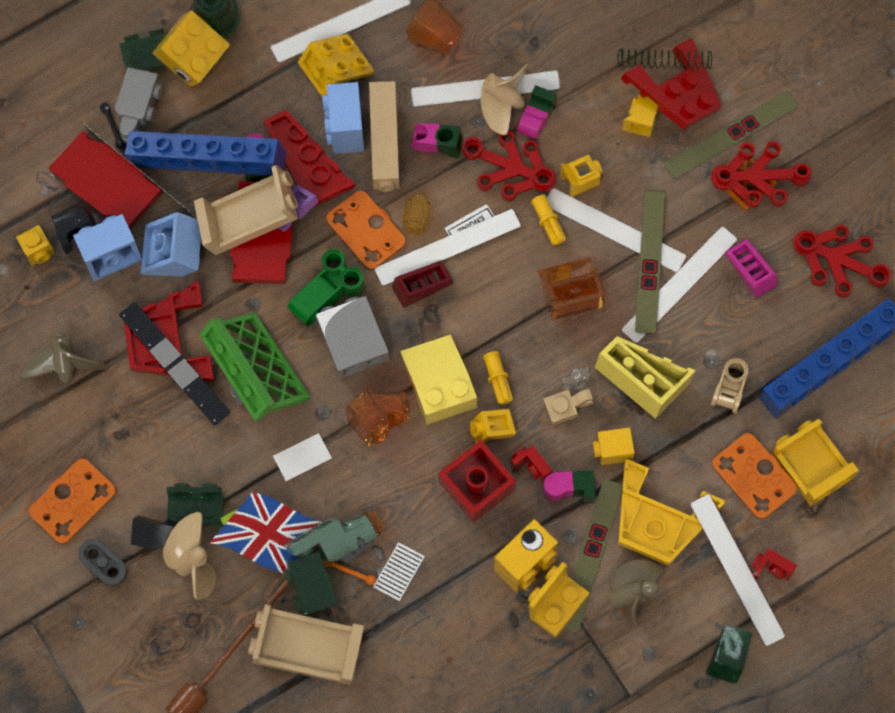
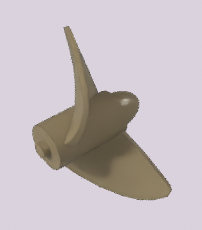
[21,332,109,384]
[609,559,664,626]

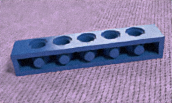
[125,131,286,176]
[759,298,895,419]

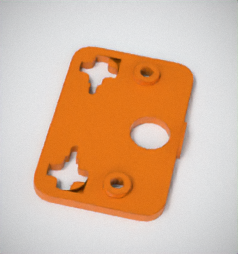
[326,191,406,270]
[712,433,797,519]
[29,459,116,544]

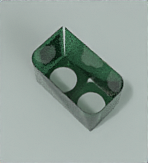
[706,624,752,684]

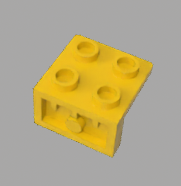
[298,34,374,98]
[528,562,590,638]

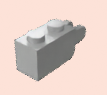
[115,67,163,144]

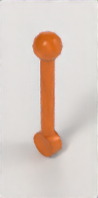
[323,559,376,586]

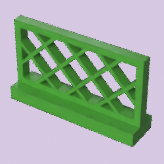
[200,312,310,421]

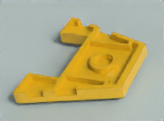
[618,459,725,566]

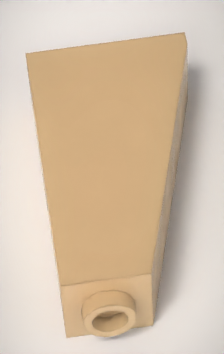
[369,81,400,192]

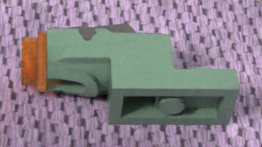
[284,511,385,563]

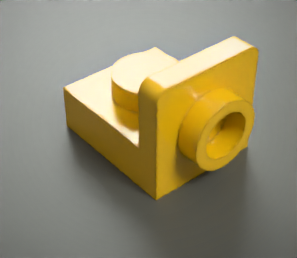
[16,225,55,266]
[470,409,516,443]

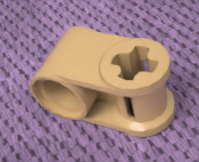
[711,358,748,414]

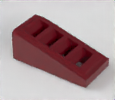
[392,261,453,307]

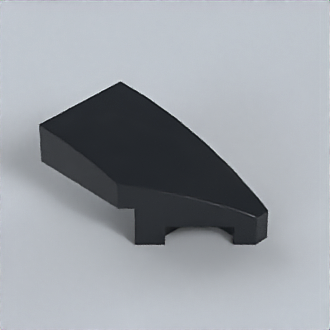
[130,515,178,550]

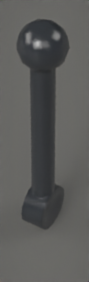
[100,102,126,149]

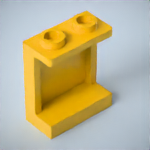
[772,418,859,507]

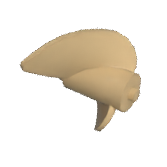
[481,63,529,136]
[163,512,216,600]

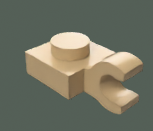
[543,389,593,426]

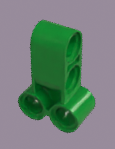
[287,249,365,327]

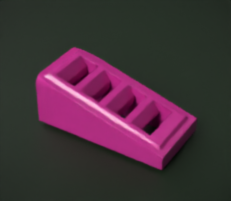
[725,239,778,298]

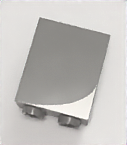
[315,296,390,379]

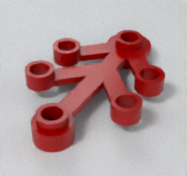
[462,131,557,201]
[711,141,812,208]
[793,225,891,298]

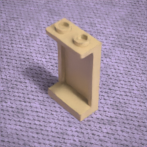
[194,165,298,255]
[248,604,364,685]

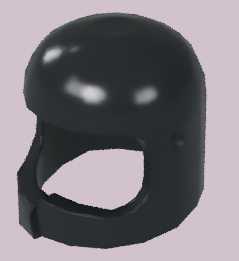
[51,205,96,254]

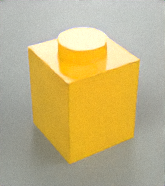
[592,427,635,465]

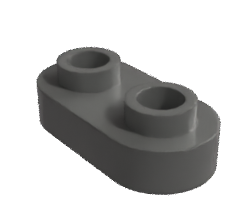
[79,539,127,587]

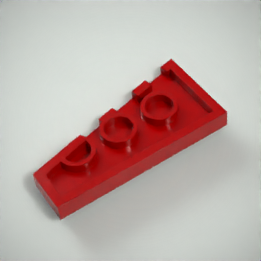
[263,110,355,207]

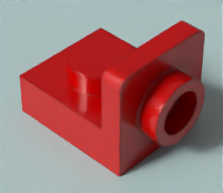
[511,445,553,484]
[751,548,797,581]

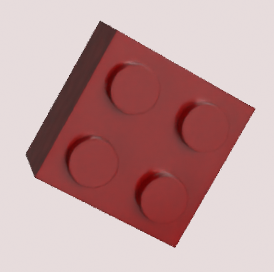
[438,440,516,523]

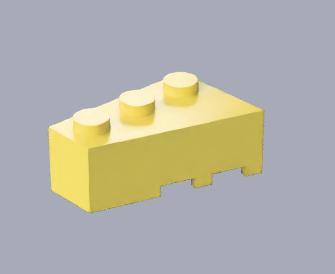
[595,336,696,419]

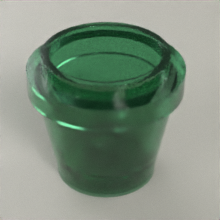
[190,0,240,39]

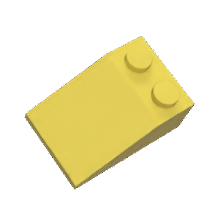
[400,334,477,425]

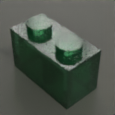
[283,551,337,616]

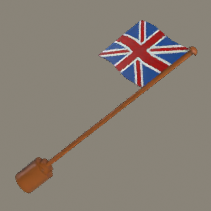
[165,493,322,713]

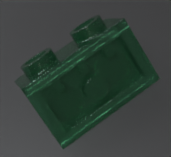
[119,28,168,71]
[167,483,224,526]

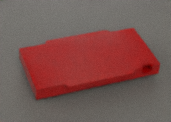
[48,131,162,229]
[230,181,293,284]

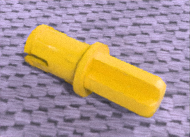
[531,194,566,246]
[483,351,513,405]

